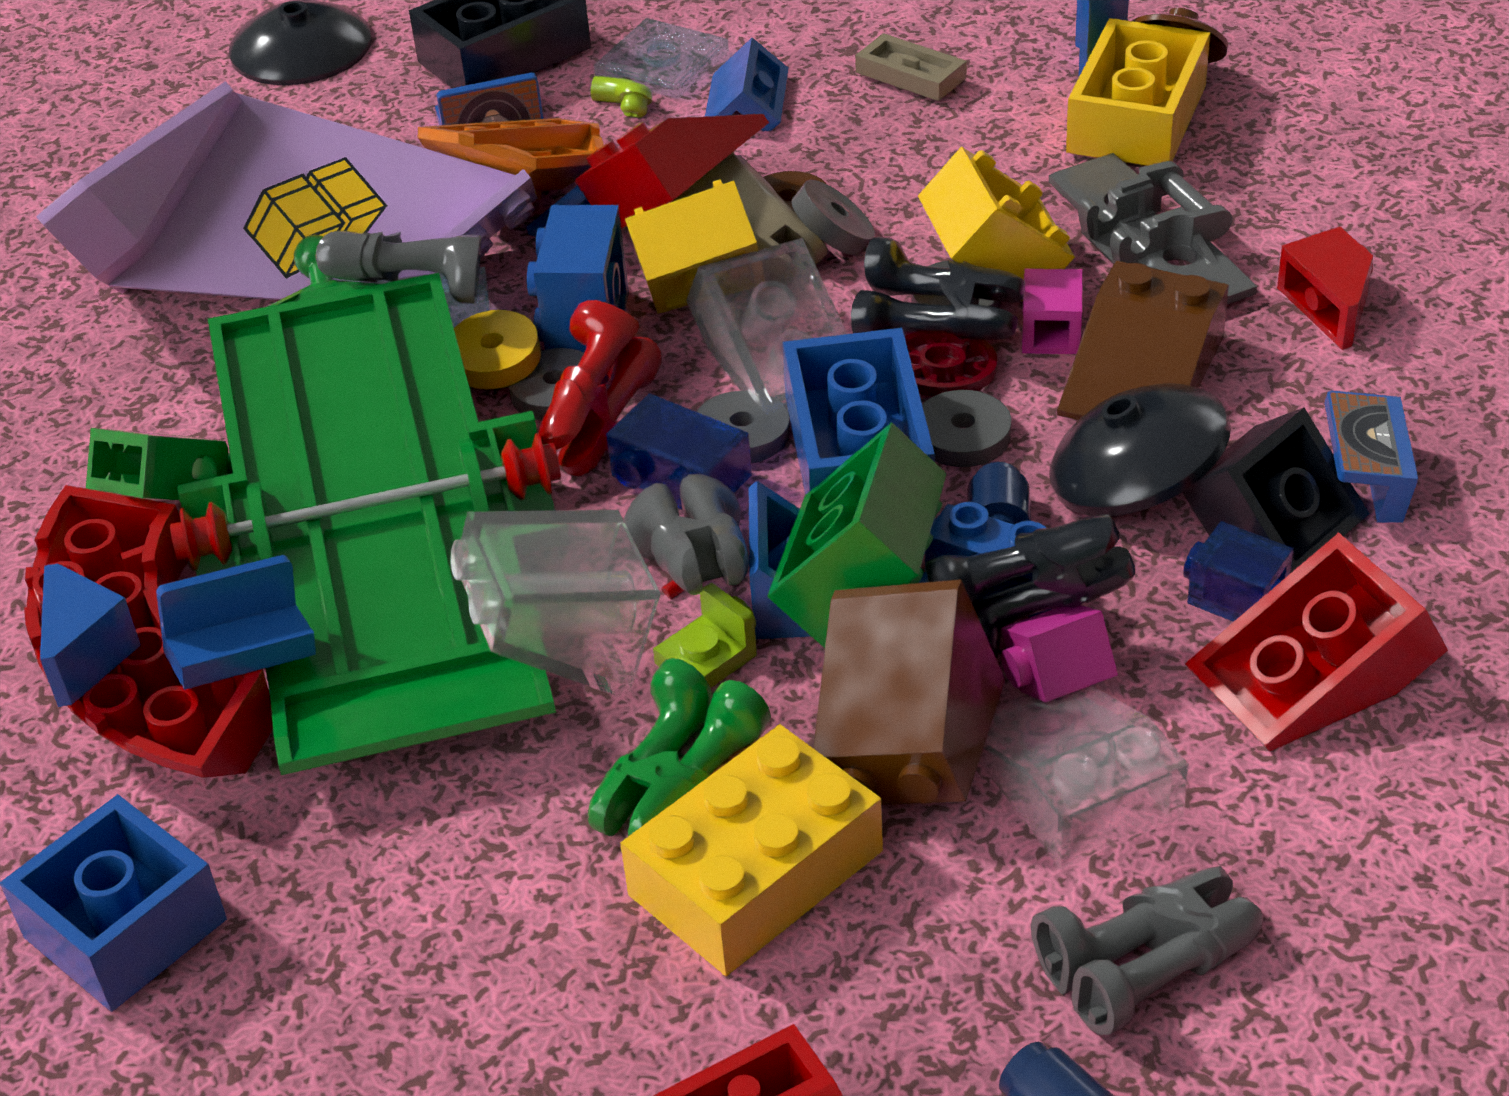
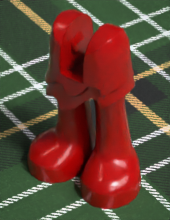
[538,300,662,477]

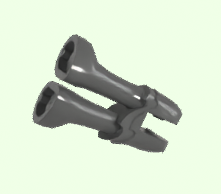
[315,231,481,304]
[624,474,749,595]
[1031,866,1263,1035]

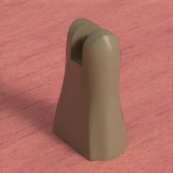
[671,152,828,288]

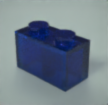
[606,393,752,510]

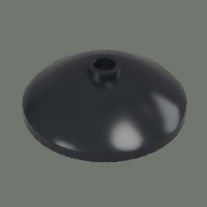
[229,0,372,85]
[1049,383,1231,516]

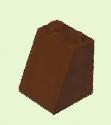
[813,580,1005,805]

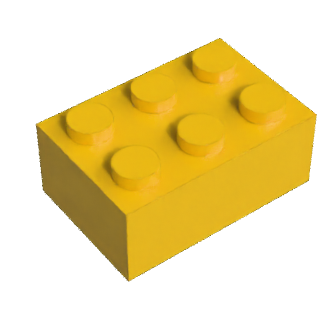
[1066,18,1210,166]
[620,724,883,977]

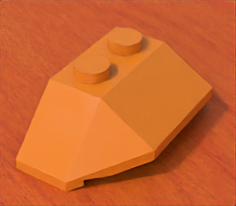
[417,118,604,200]

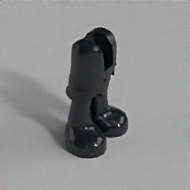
[851,236,1026,340]
[926,514,1136,659]

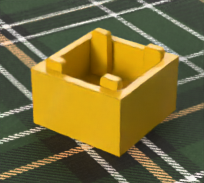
[918,146,1075,302]
[625,179,763,314]

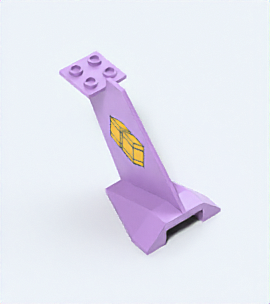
[36,81,538,300]

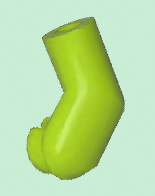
[591,76,652,118]

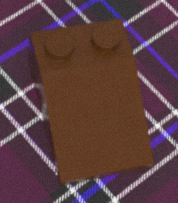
[1057,261,1229,420]

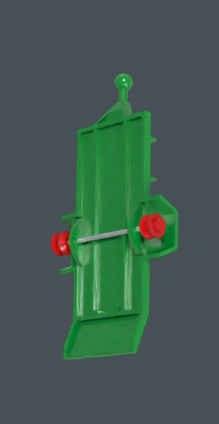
[170,235,565,775]

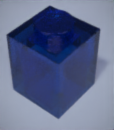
[1183,521,1294,622]

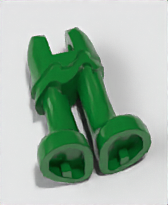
[587,658,771,837]

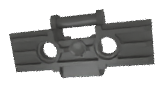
[1048,153,1257,304]

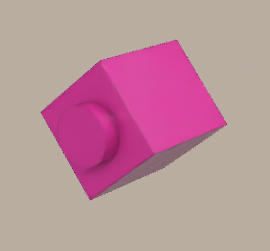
[1022,269,1083,354]
[1001,605,1118,702]

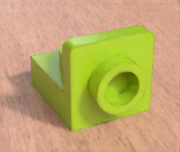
[653,582,757,688]

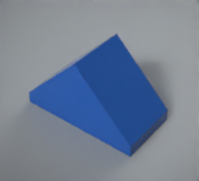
[40,564,141,707]

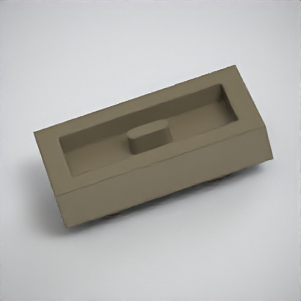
[855,33,967,101]

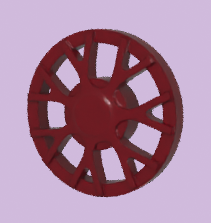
[904,331,997,397]

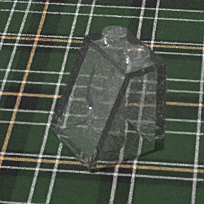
[451,510,661,696]

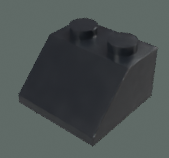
[1182,407,1370,578]

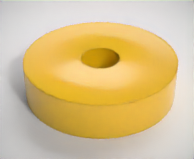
[454,310,541,389]

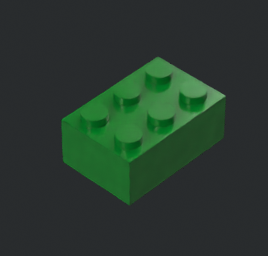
[767,422,947,648]

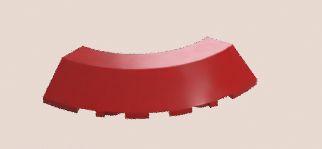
[24,485,273,778]

